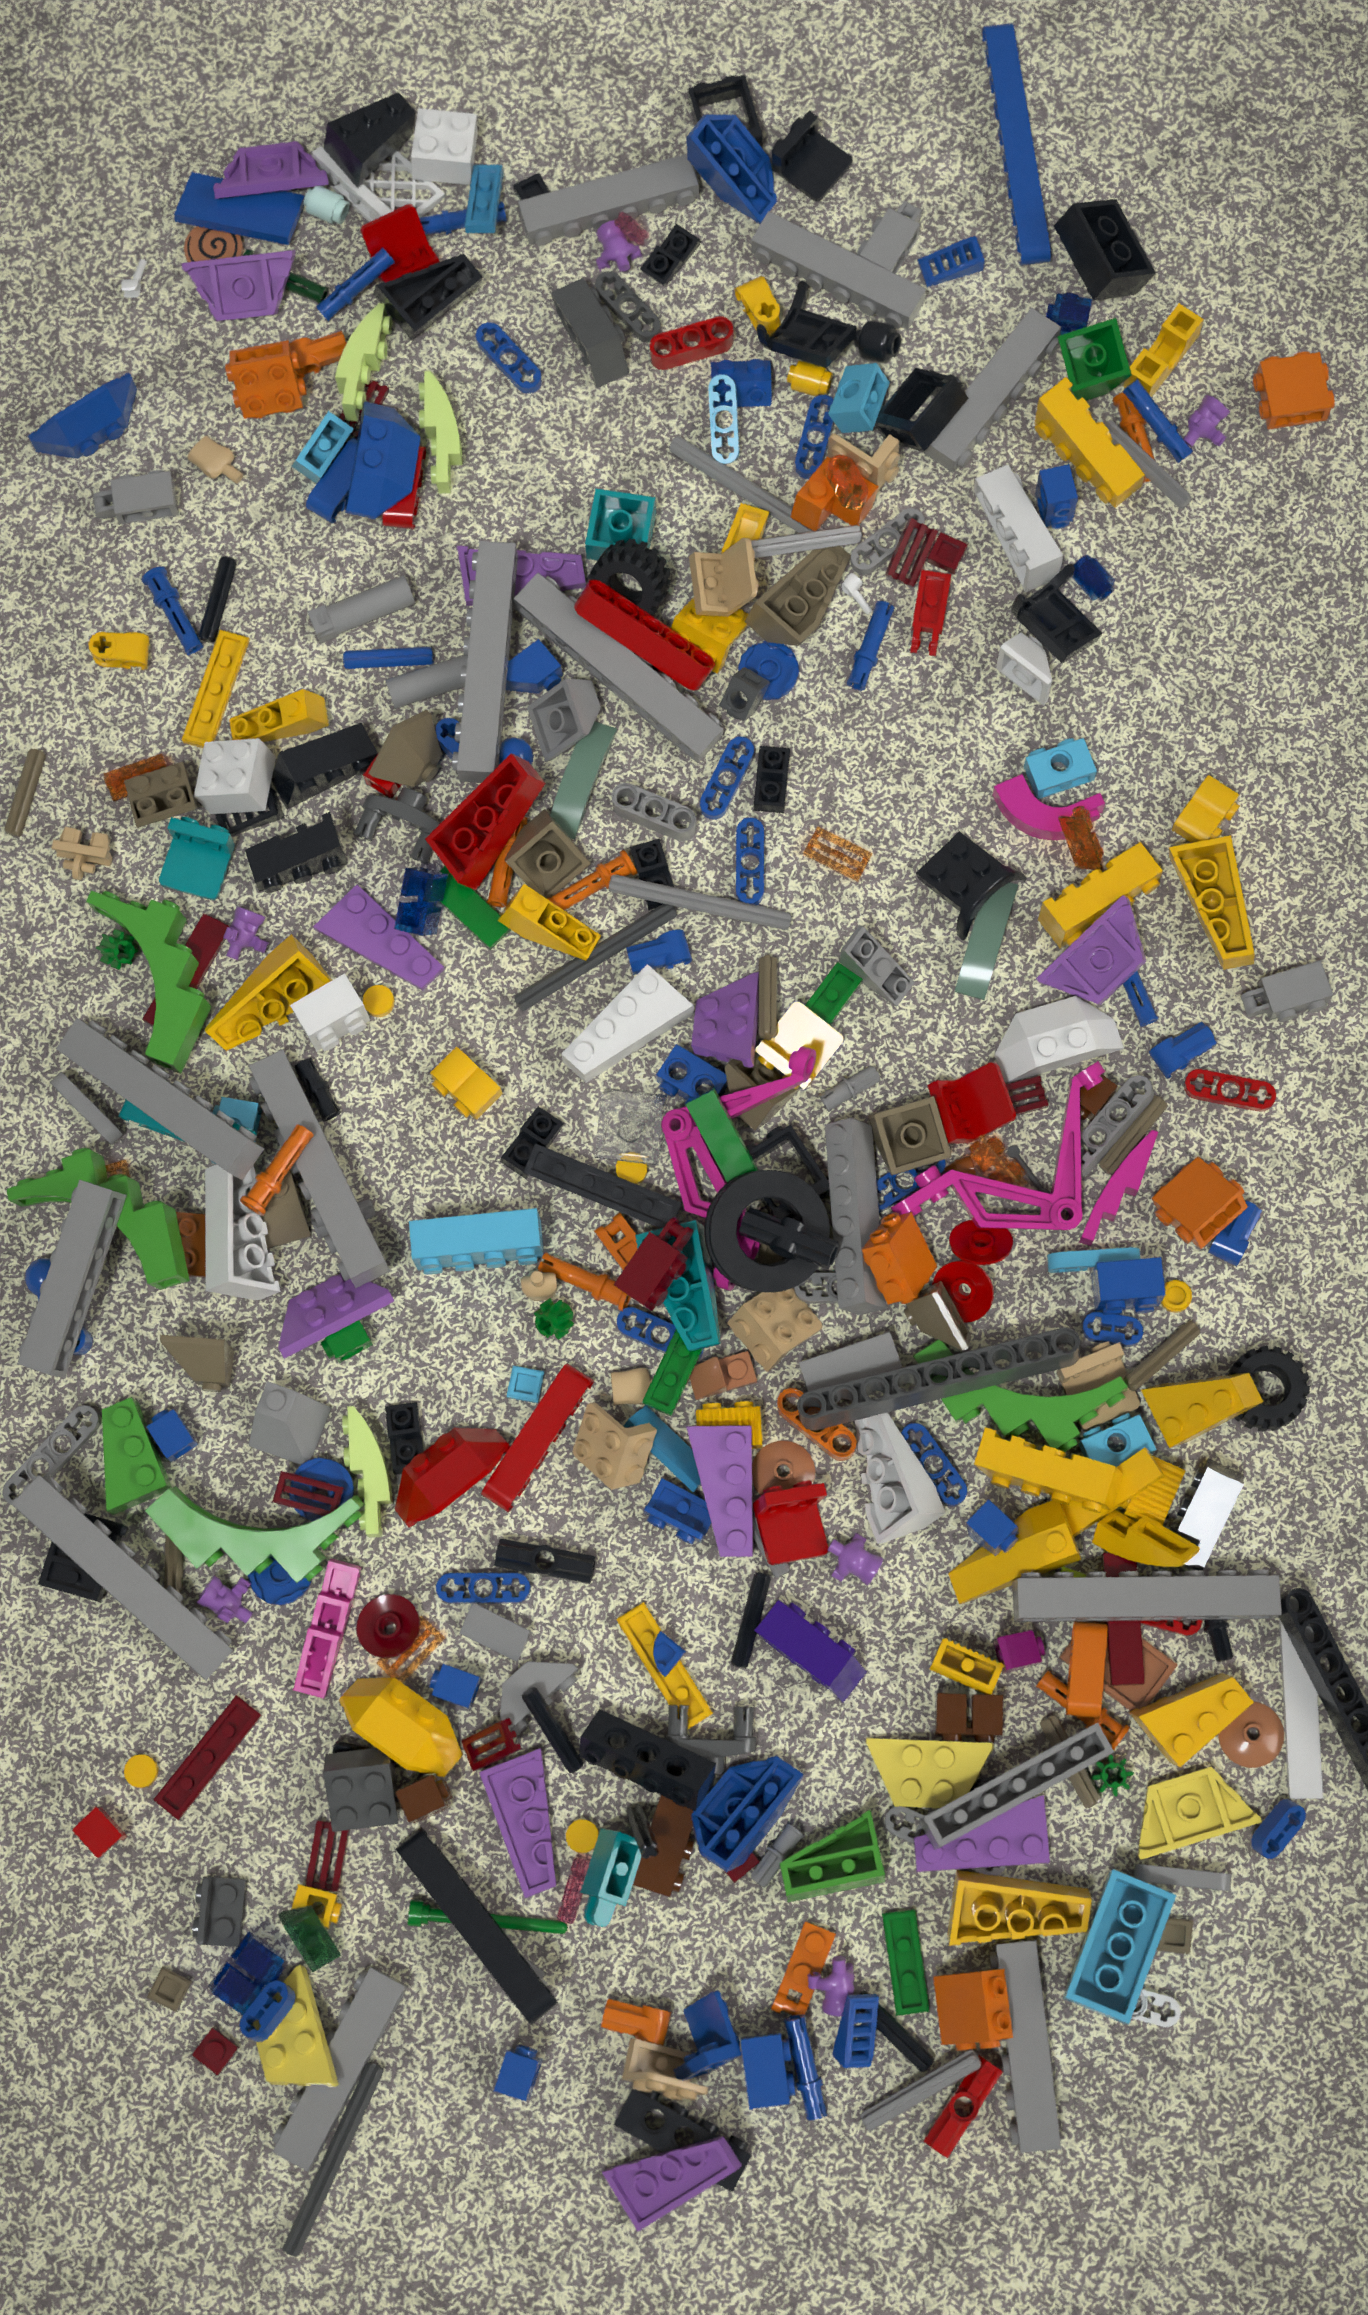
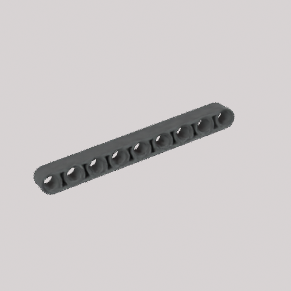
[797,1328,1080,1430]

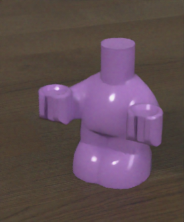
[596,220,642,272]
[1184,395,1230,447]
[223,906,269,960]
[827,1533,884,1586]
[197,1576,253,1623]
[808,1956,855,2016]

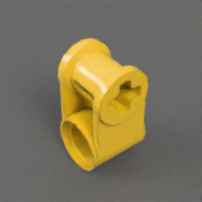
[734,276,781,335]
[88,632,150,670]

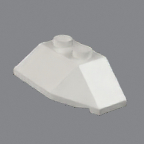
[994,996,1124,1084]

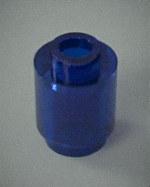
[1073,555,1115,600]

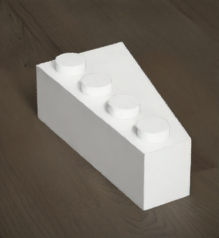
[974,465,1063,593]
[561,964,694,1083]
[205,1164,281,1300]

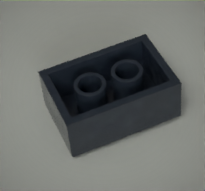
[1054,199,1156,301]

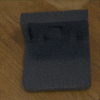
[771,110,853,202]

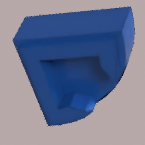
[653,1631,686,1678]

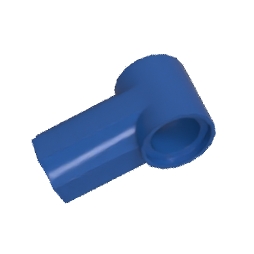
[626,929,692,975]
[1149,1022,1217,1079]
[1208,1200,1262,1267]

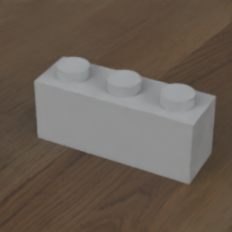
[798,1332,903,1392]

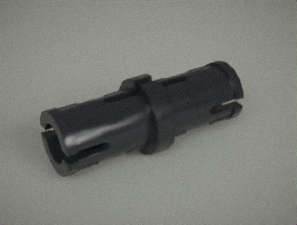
[294,1058,341,1122]

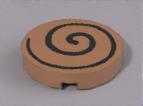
[184,226,244,262]

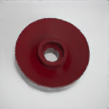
[356,1594,420,1658]

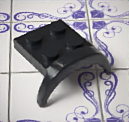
[756,280,856,368]
[1011,564,1103,663]
[916,831,1027,940]
[38,1513,129,1603]

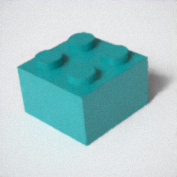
[585,488,657,561]

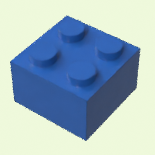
[1091,1257,1166,1315]
[740,2032,796,2110]

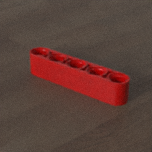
[574,580,715,691]
[481,1363,594,1512]

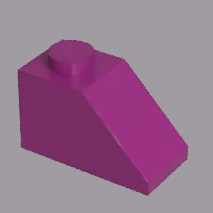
[993,1630,1045,1675]

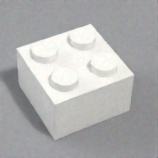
[411,108,477,185]
[194,738,276,814]
[290,973,370,1052]

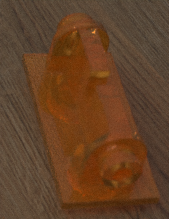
[104,753,166,802]
[1058,806,1104,870]
[968,1134,1028,1186]

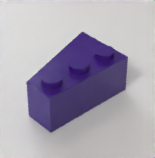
[754,1599,867,1703]

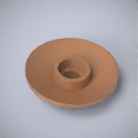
[752,1441,815,1495]
[1218,1701,1284,1768]

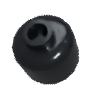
[854,321,901,363]

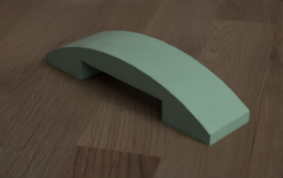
[550,721,617,840]
[954,883,1018,1000]

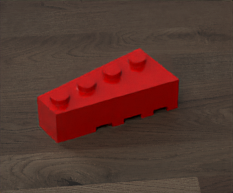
[425,753,546,890]

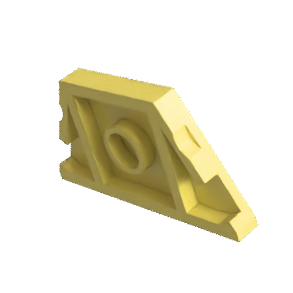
[866,1738,994,1808]
[1137,1767,1262,1860]
[253,1964,339,2087]

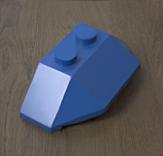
[686,115,777,224]
[28,372,137,459]
[345,401,421,519]
[691,1756,804,1872]

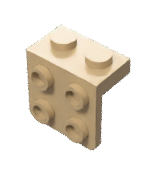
[828,433,900,493]
[689,538,759,617]
[727,1288,822,1372]
[1057,1341,1140,1430]
[573,1402,657,1490]
[622,2039,708,2101]

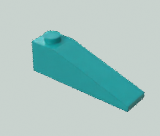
[635,1220,721,1352]

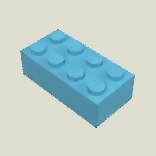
[409,1208,544,1275]
[1063,1869,1176,2025]

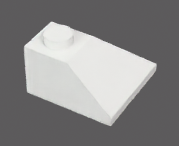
[996,632,1052,706]

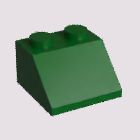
[1058,318,1131,401]

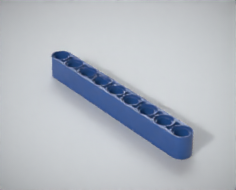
[982,23,1051,266]

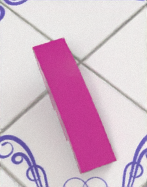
[1079,1130,1158,1247]
[293,1558,362,1699]

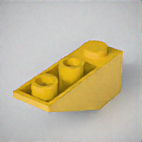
[229,689,329,742]
[498,884,601,961]

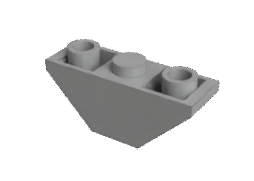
[840,925,915,1007]
[500,1661,579,1735]

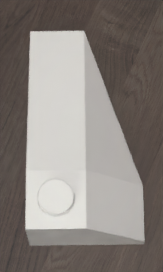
[854,1398,945,1544]

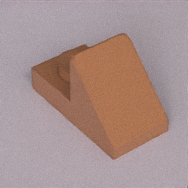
[689,1351,757,1400]

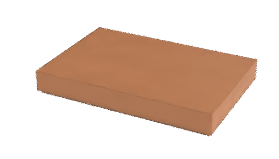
[1059,1621,1178,1711]

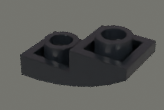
[640,224,702,287]
[753,746,790,813]
[630,839,674,910]
[500,1106,564,1179]
[385,1402,424,1475]

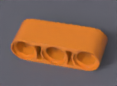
[777,1388,857,1461]
[1066,1621,1107,1719]

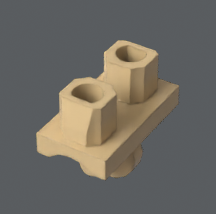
[51,827,113,880]

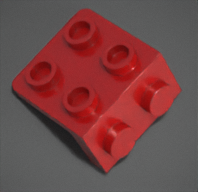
[360,204,440,283]
[927,1062,1016,1144]
[752,1481,828,1565]

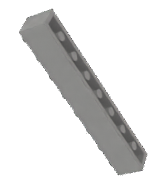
[452,541,518,783]
[514,573,723,763]
[56,1018,264,1180]
[248,1049,390,1288]
[12,1475,233,1681]
[1012,1570,1282,1622]

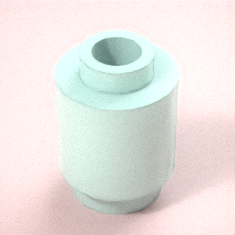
[303,186,350,224]

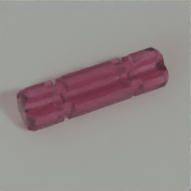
[614,212,649,245]
[557,1858,590,1924]

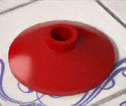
[949,1220,1013,1265]
[932,1260,994,1323]

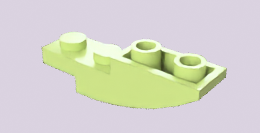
[335,303,392,421]
[419,371,463,494]
[342,1406,393,1538]

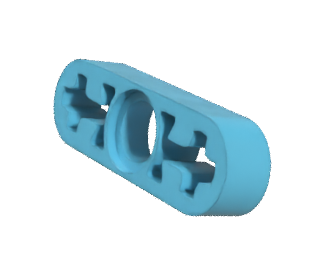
[708,374,740,464]
[1047,1248,1140,1273]

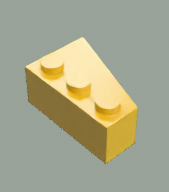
[1141,1373,1263,1448]
[1128,1673,1254,1767]

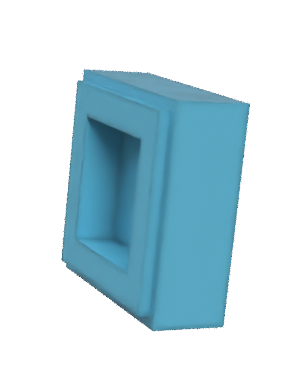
[506,1366,545,1404]

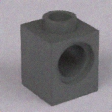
[719,667,770,721]

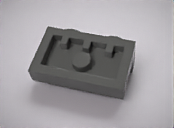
[192,1877,247,1947]

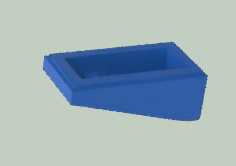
[918,236,984,287]
[832,1994,879,2068]

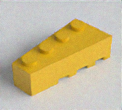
[1034,377,1145,508]
[1169,835,1255,970]
[1038,842,1163,949]
[974,1427,1123,1513]
[947,1870,1092,1946]

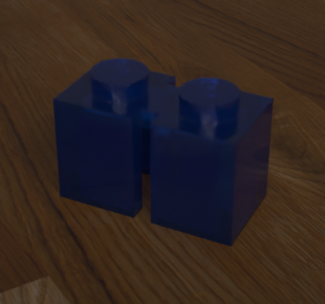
[394,867,448,936]
[208,1931,285,2015]

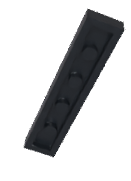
[523,1143,682,1228]

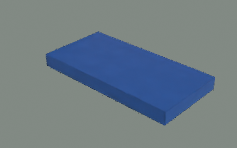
[174,172,305,245]

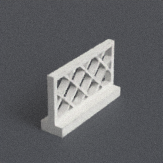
[312,146,445,222]

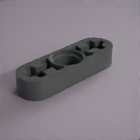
[595,271,661,342]

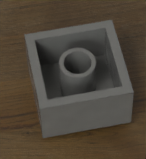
[323,1748,400,1832]

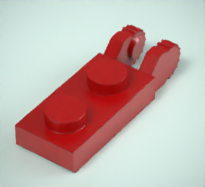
[910,570,952,657]

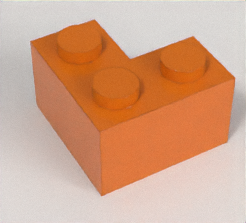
[790,456,878,531]

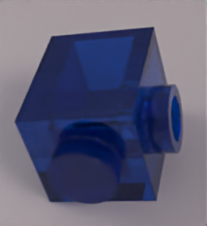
[1046,293,1092,335]

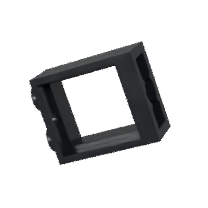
[688,74,763,149]
[875,368,968,452]
[746,1124,830,1219]

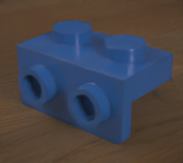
[711,359,772,408]
[643,1478,711,1545]

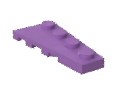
[457,546,586,606]
[313,884,444,991]
[686,1425,753,1557]
[479,1748,557,1898]
[914,1795,1050,1872]
[602,2136,742,2232]

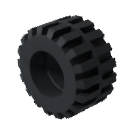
[588,539,671,616]
[1228,1346,1310,1432]

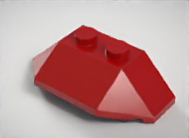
[395,1428,510,1528]

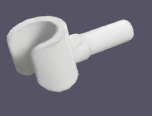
[121,259,147,298]
[841,573,873,615]

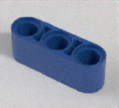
[306,438,357,524]

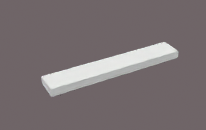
[1279,1599,1323,1799]

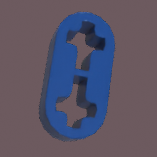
[1082,1312,1143,1347]
[1251,1799,1306,1859]
[240,1980,295,2042]

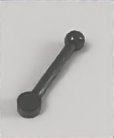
[1007,1145,1051,1194]

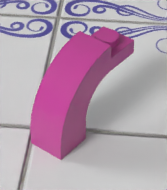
[992,774,1105,840]

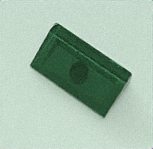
[278,1905,341,1973]

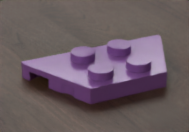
[213,141,329,199]
[182,250,296,321]
[1036,895,1147,1005]
[691,972,759,1068]
[278,1273,394,1359]

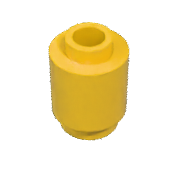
[787,360,833,396]

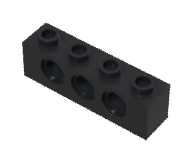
[579,1709,716,1811]
[613,2089,752,2193]

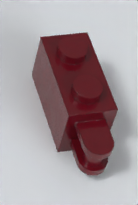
[613,1217,693,1311]

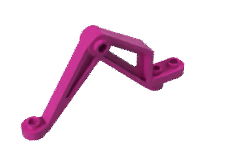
[662,1046,816,1291]
[891,1061,1105,1231]

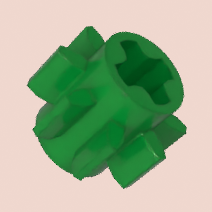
[96,929,138,970]
[534,1298,574,1340]
[1091,1755,1134,1797]

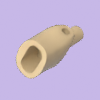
[187,436,243,484]
[521,1271,557,1301]
[611,1368,653,1406]

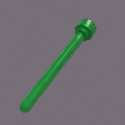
[408,1899,568,1934]

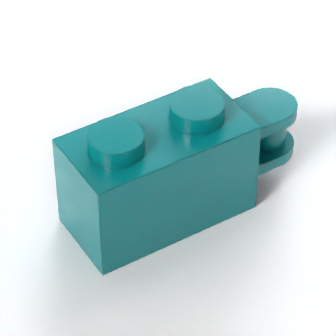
[580,1828,642,1927]

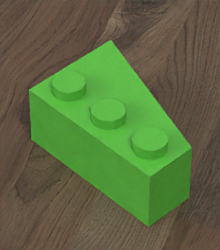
[102,1397,172,1515]
[780,1810,885,1903]

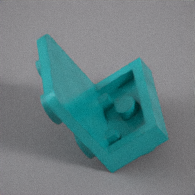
[159,817,236,900]

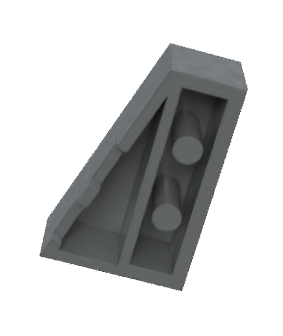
[551,278,629,388]

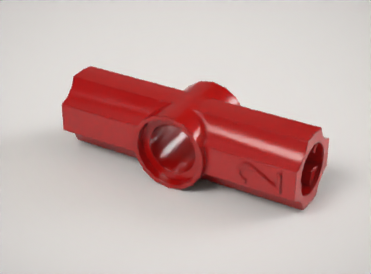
[923,2055,1003,2159]

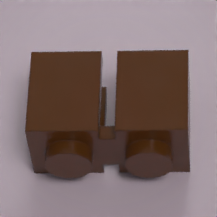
[935,1693,1003,1743]
[396,1775,453,1824]

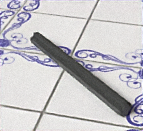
[514,904,677,1011]
[282,2062,384,2257]

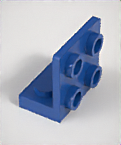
[673,1990,742,2081]

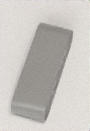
[612,783,697,841]

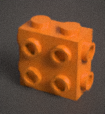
[225,340,307,419]
[1253,351,1335,430]
[1151,1157,1248,1249]
[861,1212,938,1304]
[933,1969,1013,2051]

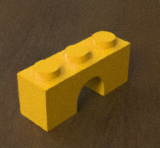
[1123,303,1204,398]

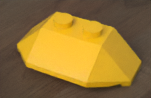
[339,1677,463,1778]

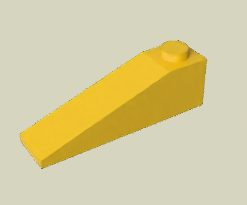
[205,934,332,1051]
[948,1500,1082,1605]

